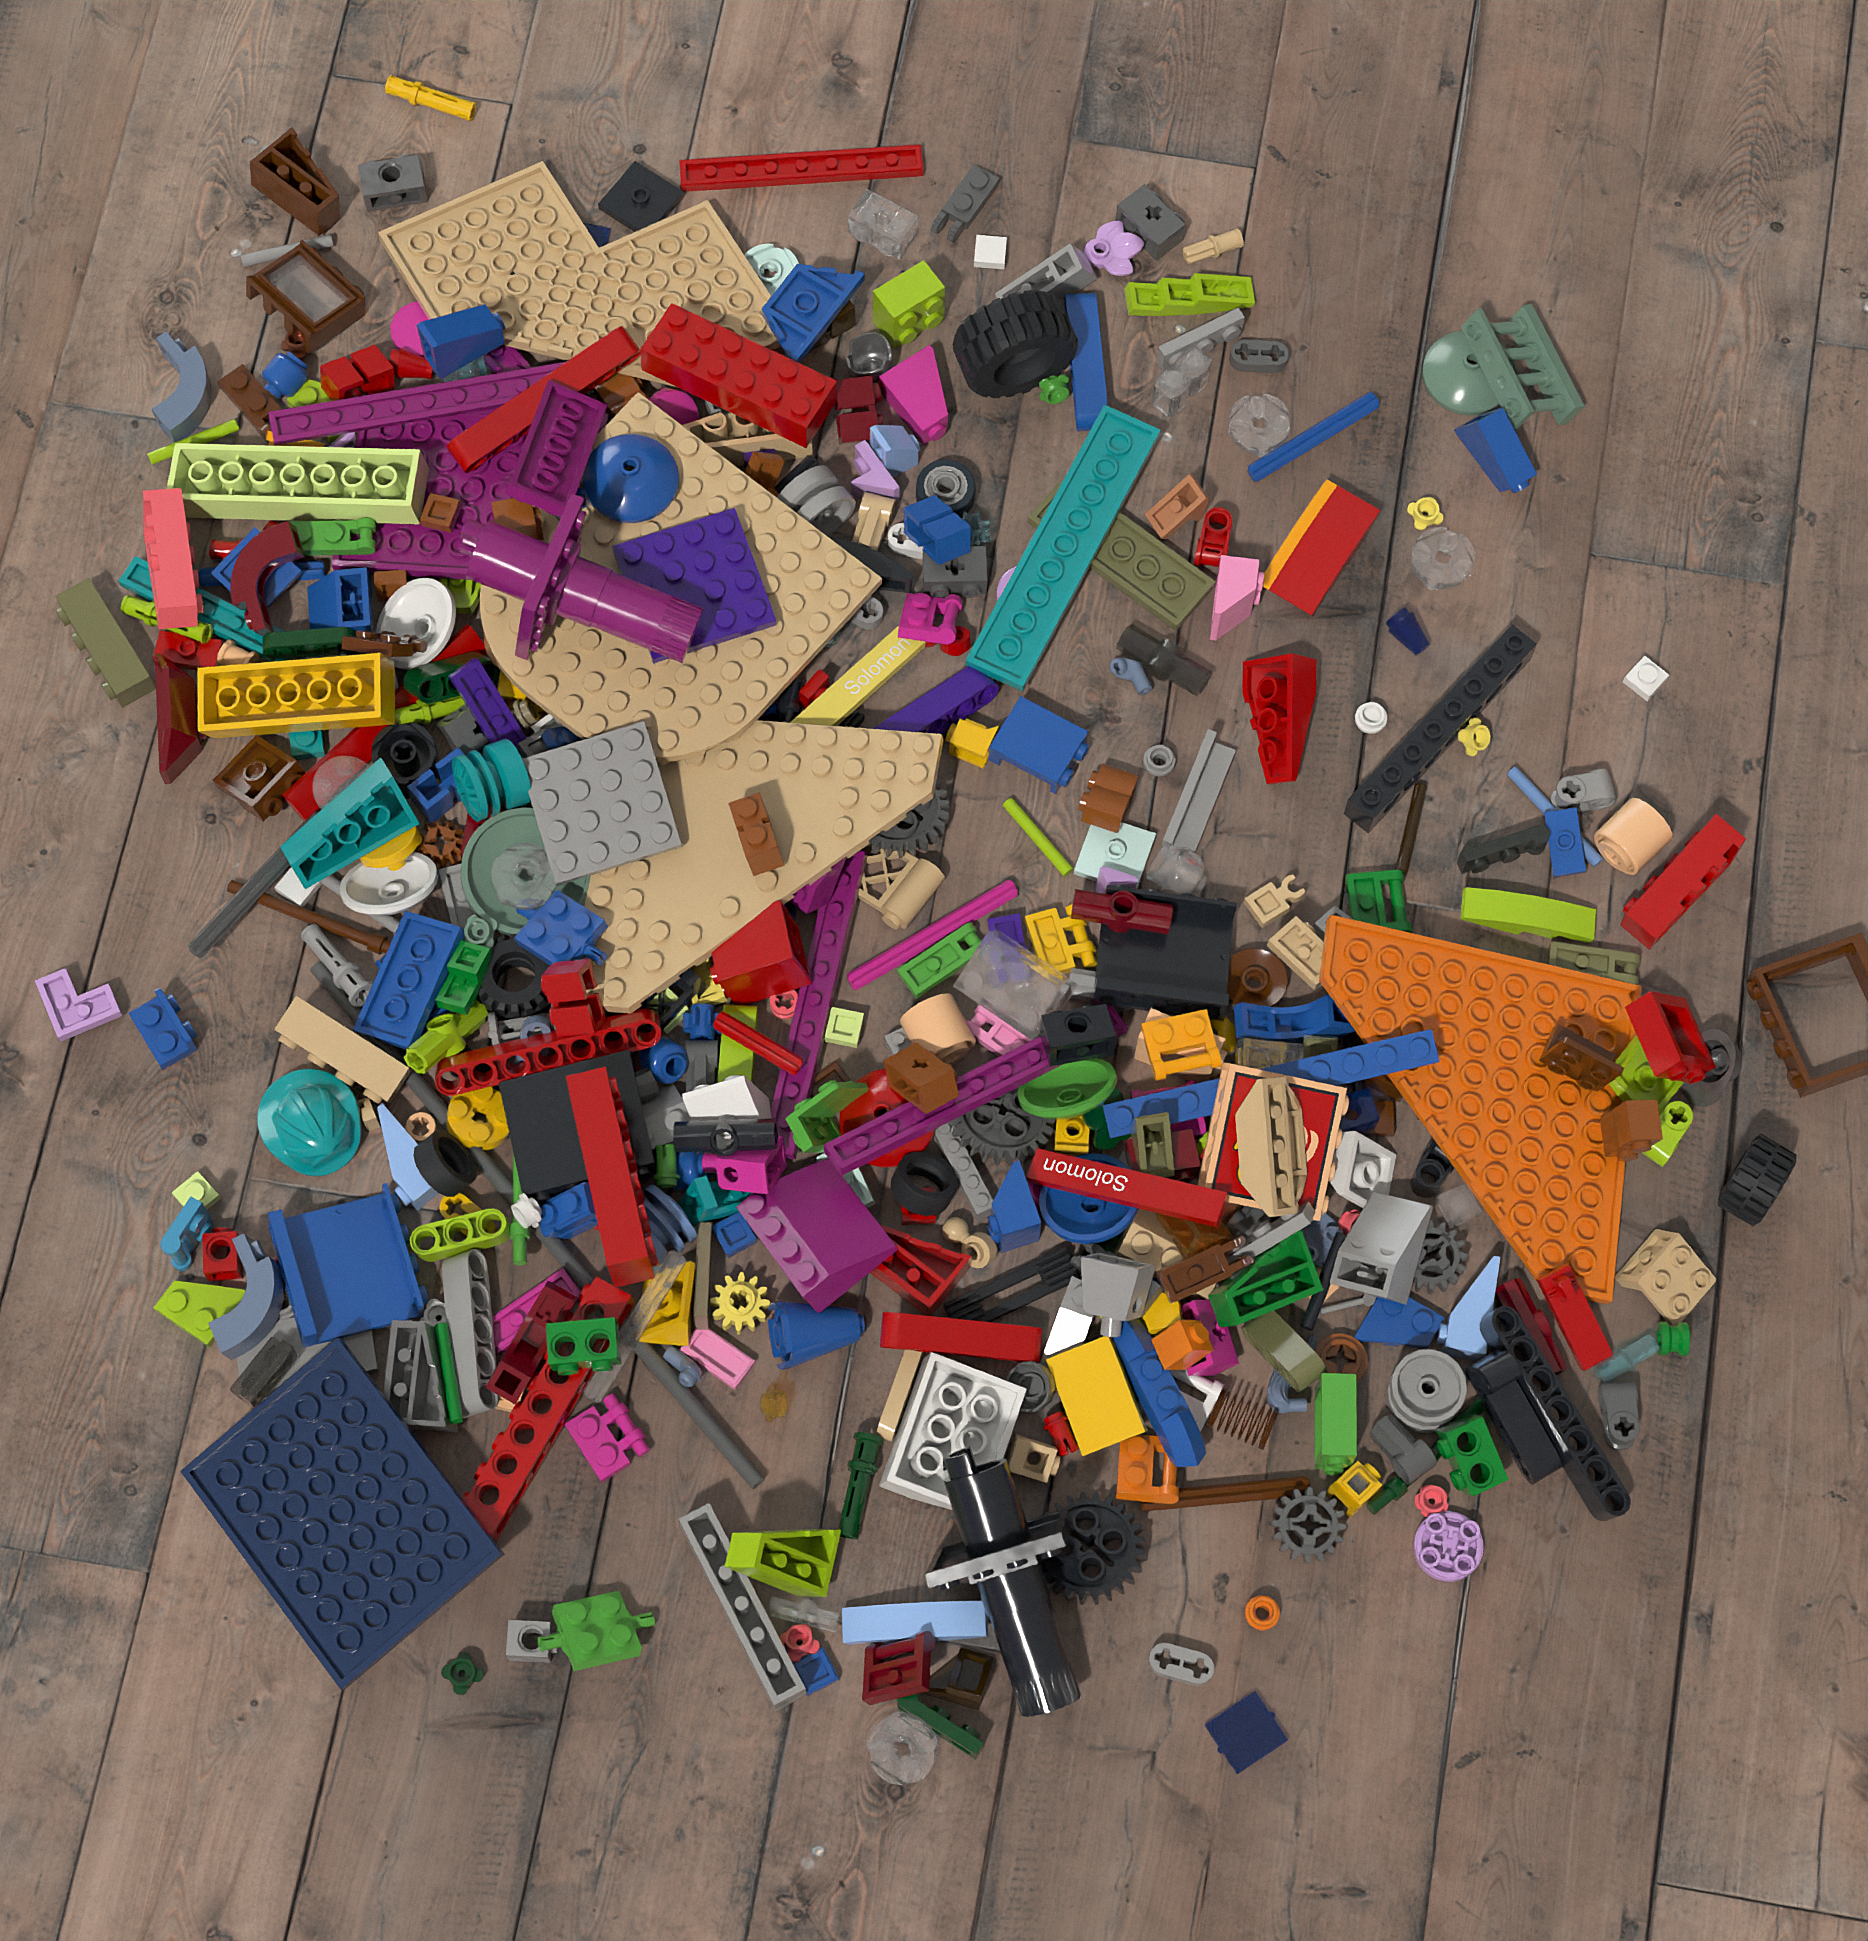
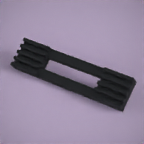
[944,1248,1080,1322]

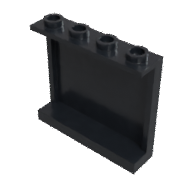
[499,1050,657,1205]

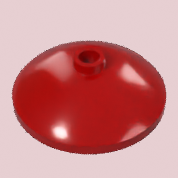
[839,1069,936,1168]

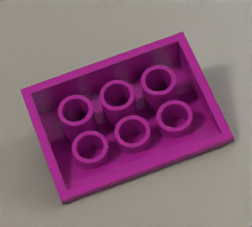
[736,1158,898,1314]

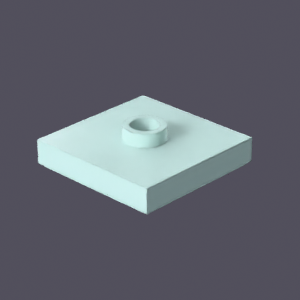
[1074,823,1156,889]

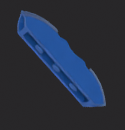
[1112,1318,1206,1467]

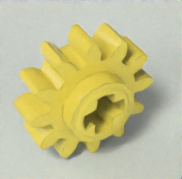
[710,1272,770,1335]

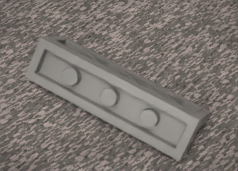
[1160,729,1236,866]

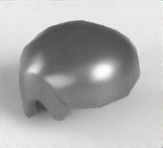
[846,332,893,381]

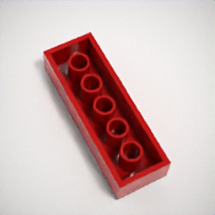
[640,303,837,448]
[566,1067,659,1288]

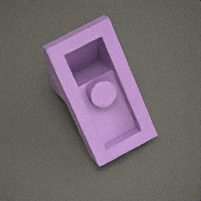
[851,440,899,503]

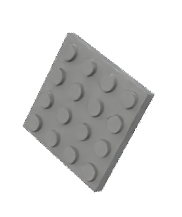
[522,721,683,886]

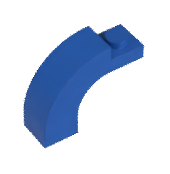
[1234,995,1355,1047]

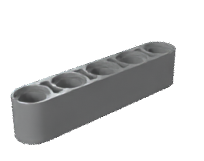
[442,1249,499,1418]

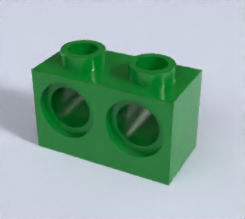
[546,1317,622,1375]
[1436,1413,1509,1497]

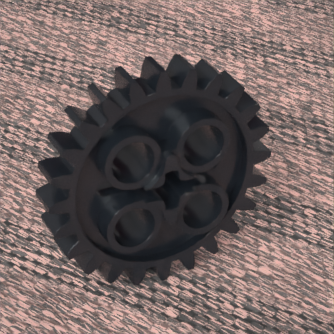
[1039,1492,1146,1605]

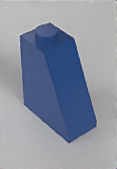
[417,304,505,379]
[1454,408,1537,493]

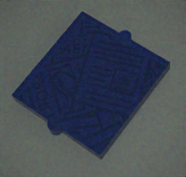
[1204,1691,1288,1774]

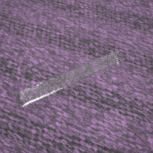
[584,1250,687,1403]

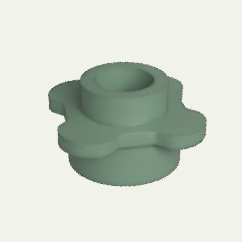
[463,915,498,949]

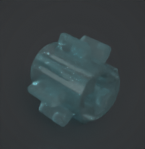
[962,512,990,546]

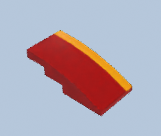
[1262,479,1381,617]

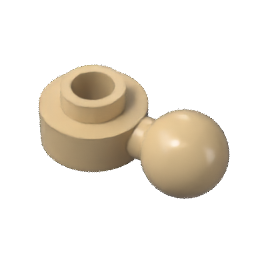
[942,1217,997,1268]

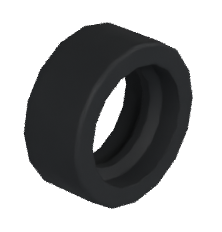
[413,1130,477,1197]
[890,1151,958,1216]

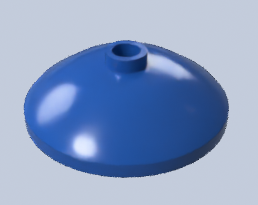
[583,434,679,523]
[1039,1154,1138,1244]

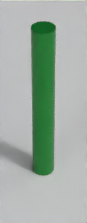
[434,1323,463,1424]

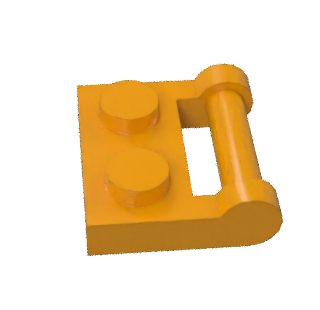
[1141,1009,1222,1081]

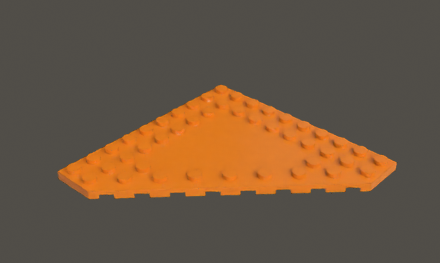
[1319,915,1642,1304]

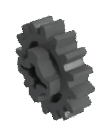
[1413,1220,1468,1295]
[1270,1487,1346,1563]

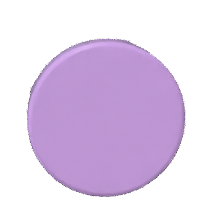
[1413,1511,1483,1582]

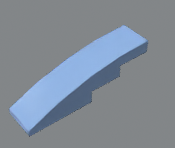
[842,1601,988,1645]

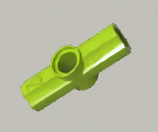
[404,999,488,1073]

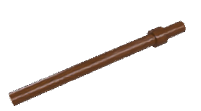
[227,880,391,955]

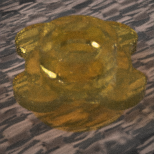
[760,1385,787,1422]

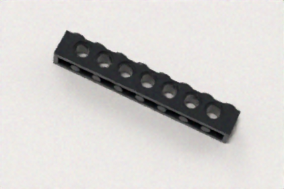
[1344,625,1537,834]

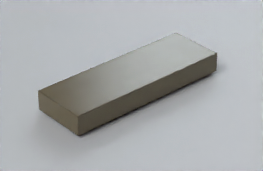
[694,1222,713,1330]

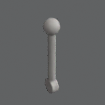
[1318,1294,1376,1318]

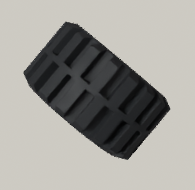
[477,934,551,1021]
[1717,1134,1797,1226]

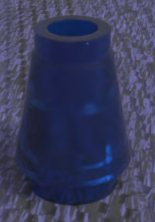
[1386,607,1430,656]

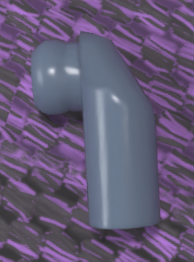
[1109,657,1153,695]
[662,1345,702,1387]

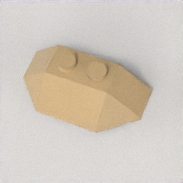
[1235,1076,1307,1217]

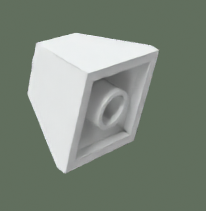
[1330,1131,1396,1208]

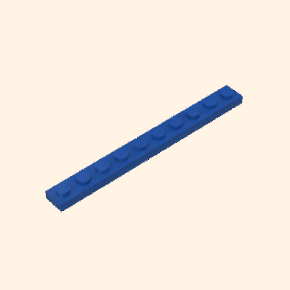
[1103,1029,1440,1138]

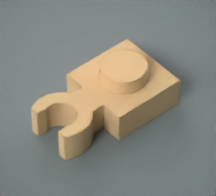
[1244,875,1305,928]

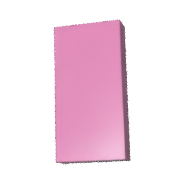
[680,1328,755,1390]

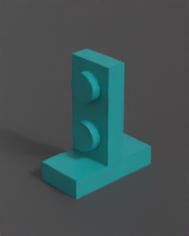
[678,1176,753,1233]

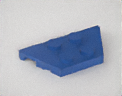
[761,264,865,363]

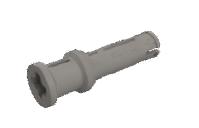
[301,924,373,1007]

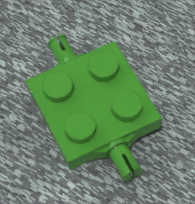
[537,1591,655,1671]

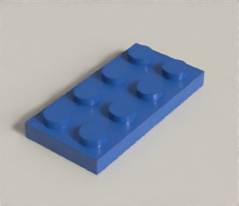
[353,911,465,1049]

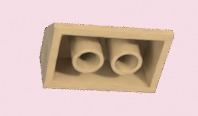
[1113,1209,1221,1302]

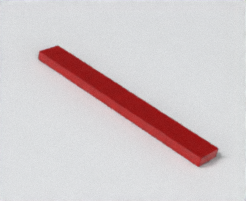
[679,144,923,192]
[282,625,486,820]

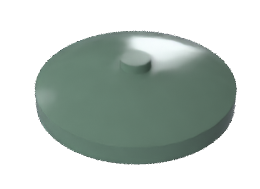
[460,808,591,936]

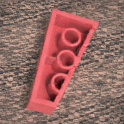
[143,488,203,629]

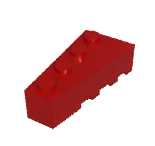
[1620,814,1746,950]

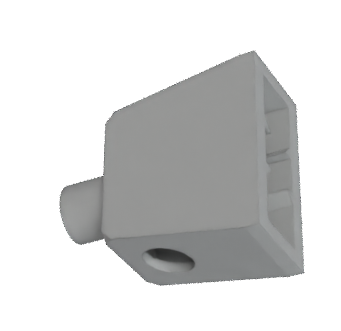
[1081,1253,1155,1337]

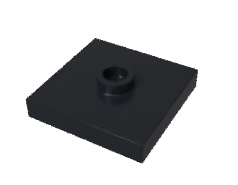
[598,161,684,232]

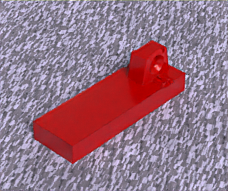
[1536,1264,1613,1371]

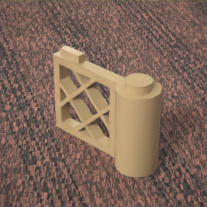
[858,848,945,930]

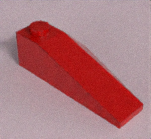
[1242,653,1317,785]

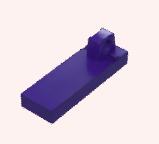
[448,658,527,747]

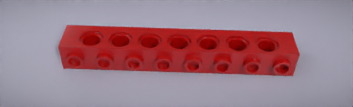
[461,1276,635,1541]

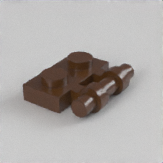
[342,630,428,657]

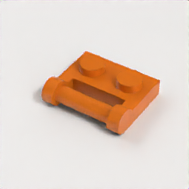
[1116,1434,1179,1504]

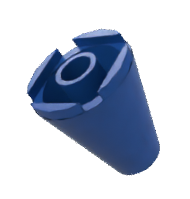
[768,1301,865,1370]

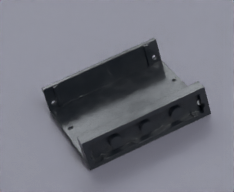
[1092,884,1237,1021]

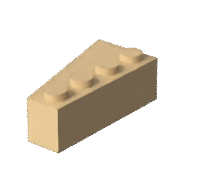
[274,996,412,1104]

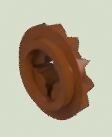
[415,819,464,869]
[1315,1333,1368,1382]

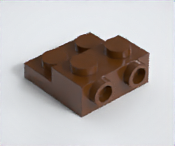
[212,735,305,822]

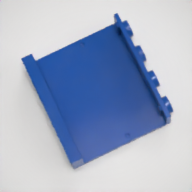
[268,1183,428,1348]

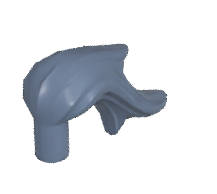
[1267,1333,1315,1414]

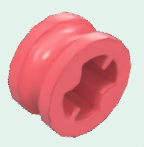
[770,990,798,1019]

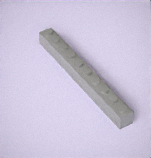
[884,1028,993,1220]

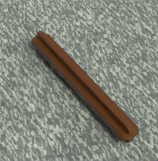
[1140,1476,1310,1512]

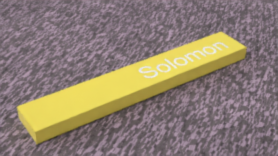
[790,626,926,726]

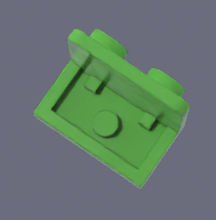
[785,1080,869,1153]

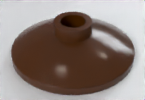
[1227,948,1288,1007]

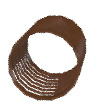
[1207,1388,1279,1450]

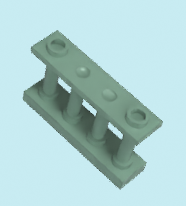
[1461,304,1585,430]

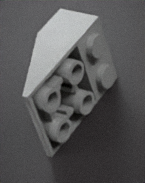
[1330,1192,1433,1305]

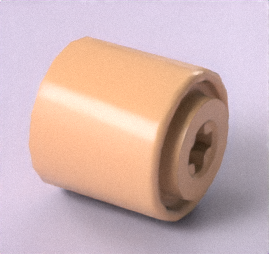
[1594,798,1673,875]
[900,993,976,1065]

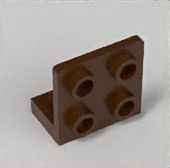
[1539,1024,1624,1092]

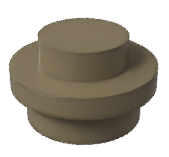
[511,699,540,730]

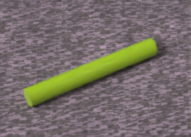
[147,418,239,465]
[1002,797,1074,877]

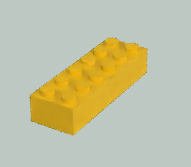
[198,653,395,738]

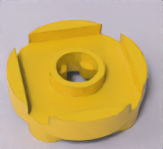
[446,1087,509,1150]

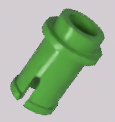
[653,1144,680,1188]

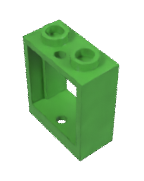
[1314,1373,1357,1475]

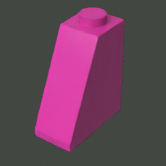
[879,344,948,445]

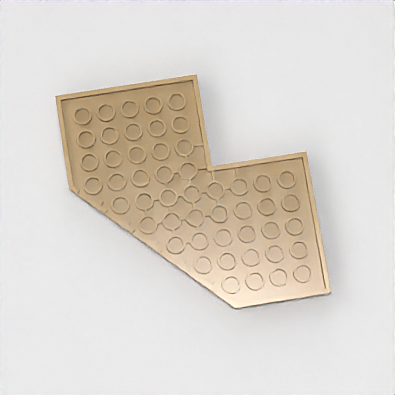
[378,161,781,387]

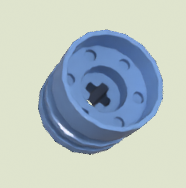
[644,1184,697,1275]

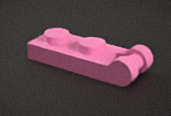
[966,1003,1034,1057]

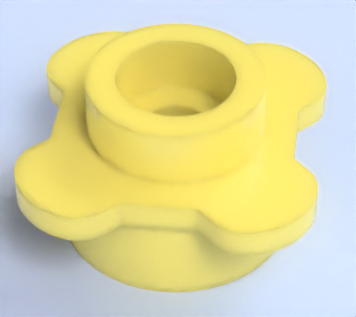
[1407,497,1444,531]
[1458,718,1491,756]

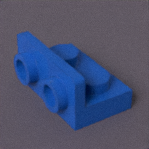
[128,988,197,1070]

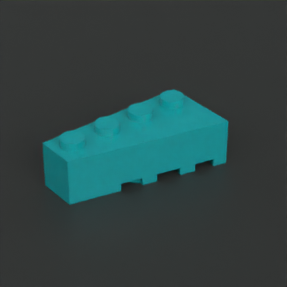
[280,758,420,889]

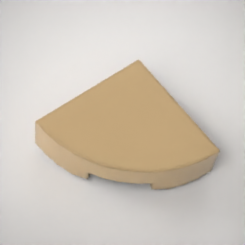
[357,1097,380,1132]

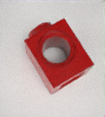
[202,1227,243,1282]

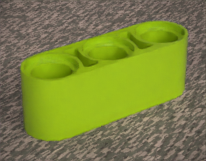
[718,1004,758,1083]
[410,1208,510,1262]

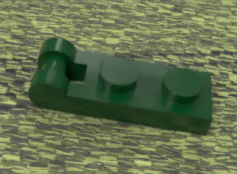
[897,1694,984,1760]

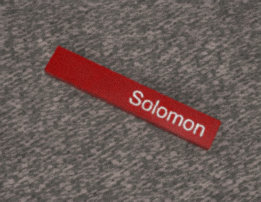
[1026,1148,1229,1227]

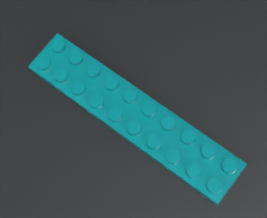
[965,405,1161,692]

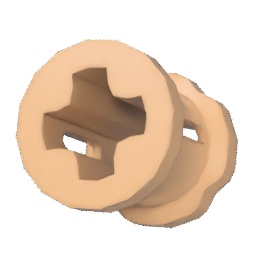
[216,639,259,666]

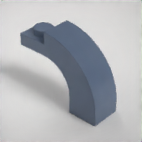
[152,332,211,443]
[208,1233,284,1360]

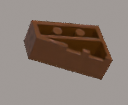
[250,127,340,236]

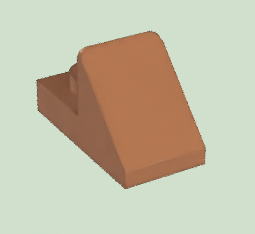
[1144,474,1209,540]

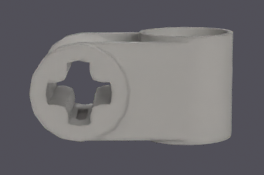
[1550,769,1617,812]

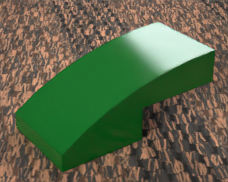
[435,940,492,1015]

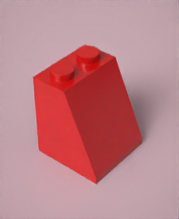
[710,900,812,1005]

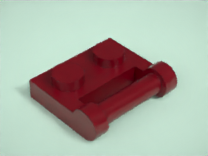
[862,1630,935,1705]

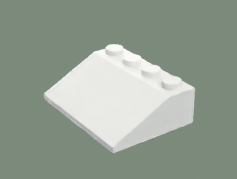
[879,1352,1027,1510]

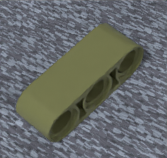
[1241,1311,1327,1392]

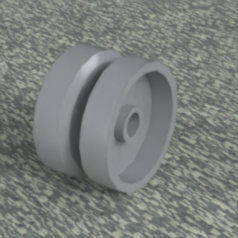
[777,465,856,537]
[1386,1349,1467,1433]

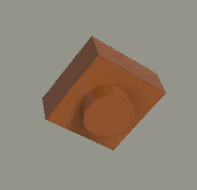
[420,493,462,533]
[374,570,408,602]

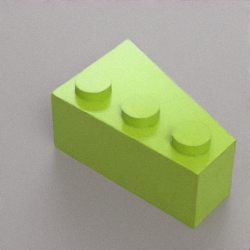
[725,1529,841,1597]

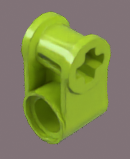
[1642,1101,1693,1167]

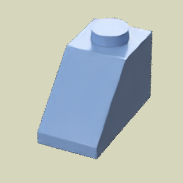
[870,425,920,477]

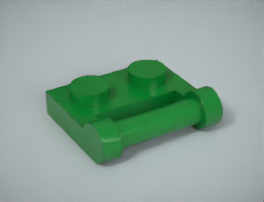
[1345,870,1412,933]

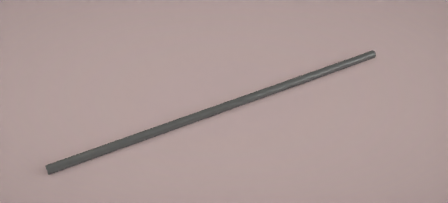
[310,961,765,1489]

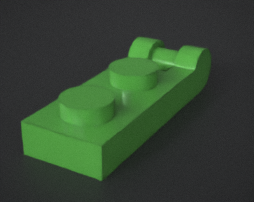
[289,518,376,555]
[897,922,991,999]

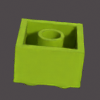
[873,260,945,349]

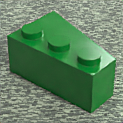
[1208,1229,1323,1327]

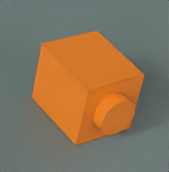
[1151,1320,1214,1370]

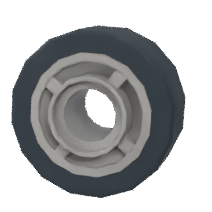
[916,459,975,518]

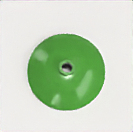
[1017,1058,1117,1119]

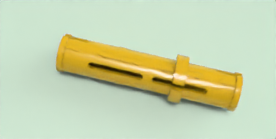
[385,75,477,122]

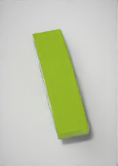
[1124,273,1255,316]
[1460,887,1596,943]

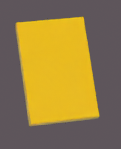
[1046,1336,1147,1456]

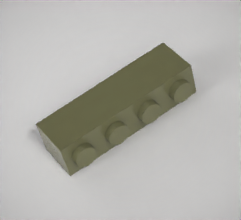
[55,578,156,708]

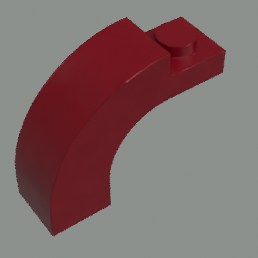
[230,521,305,637]
[485,1280,578,1404]

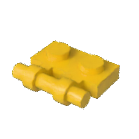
[1024,904,1097,979]

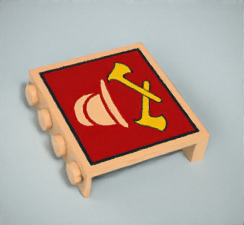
[1198,1063,1349,1221]

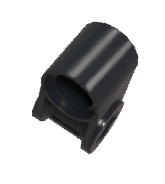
[1410,1139,1455,1198]

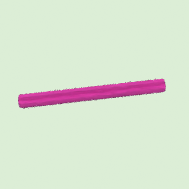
[847,880,1018,990]

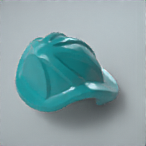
[257,1068,361,1177]

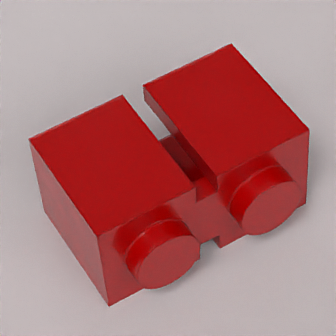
[320,344,394,401]
[541,959,606,1037]

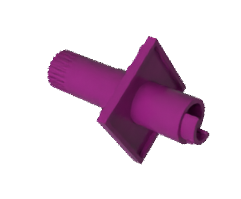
[459,494,704,663]

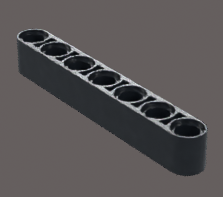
[1480,1306,1631,1521]

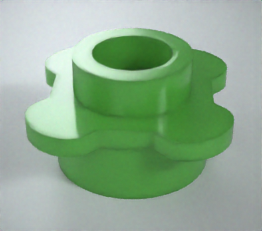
[1039,374,1069,404]

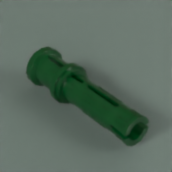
[838,1432,884,1540]

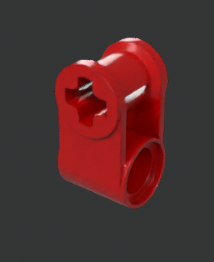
[1194,507,1232,567]

